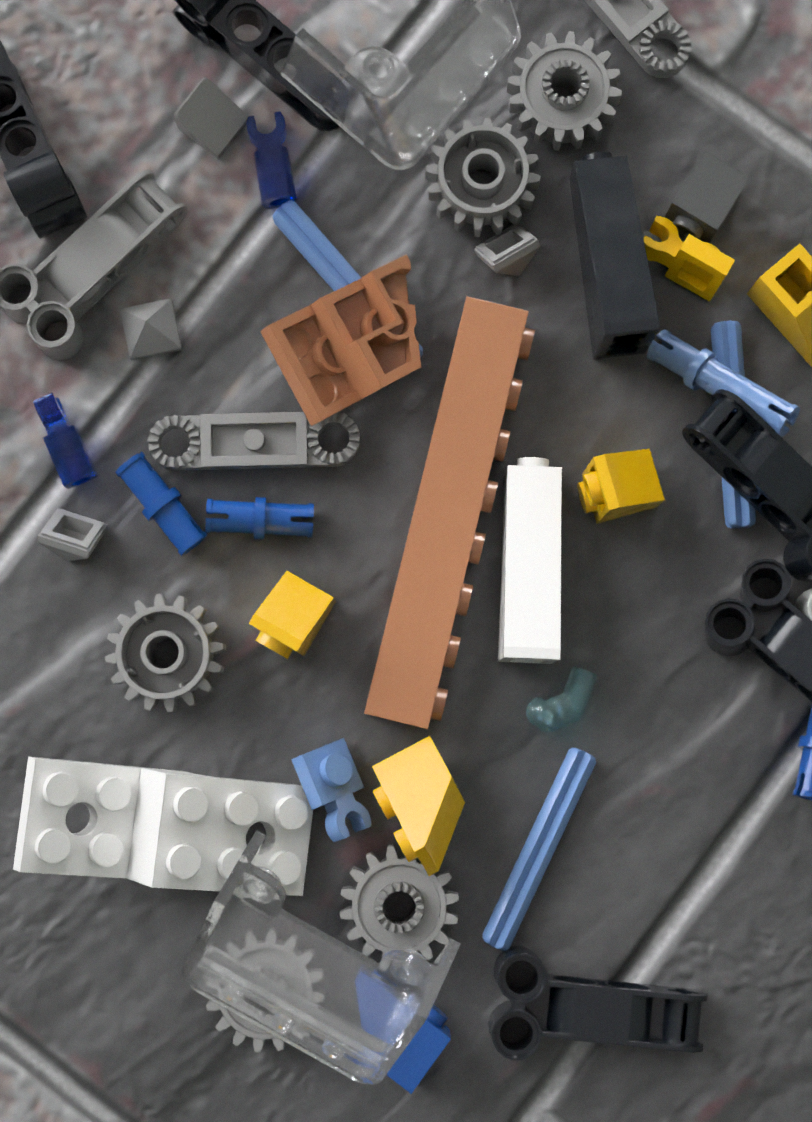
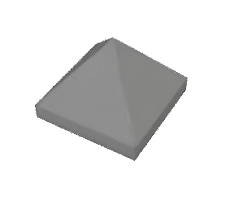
[474,224,541,276]
[120,298,182,360]
[37,508,107,561]

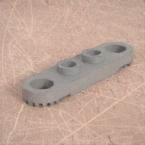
[584,0,691,78]
[147,412,361,471]

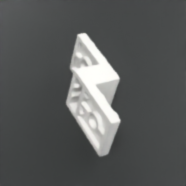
[13,757,313,896]

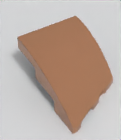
[260,254,421,426]

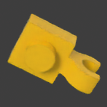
[643,216,735,302]

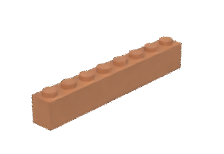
[364,296,535,729]

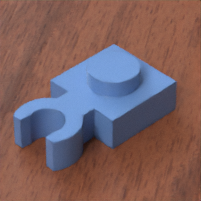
[291,738,371,842]

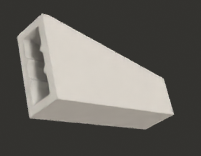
[498,457,562,664]

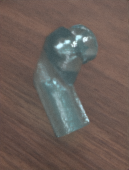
[526,666,598,732]

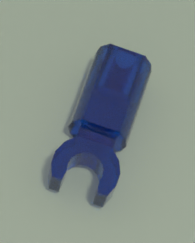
[246,111,297,209]
[33,392,98,489]

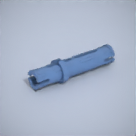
[647,329,800,437]

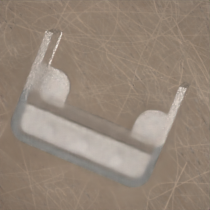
[281,0,521,170]
[182,830,461,1085]

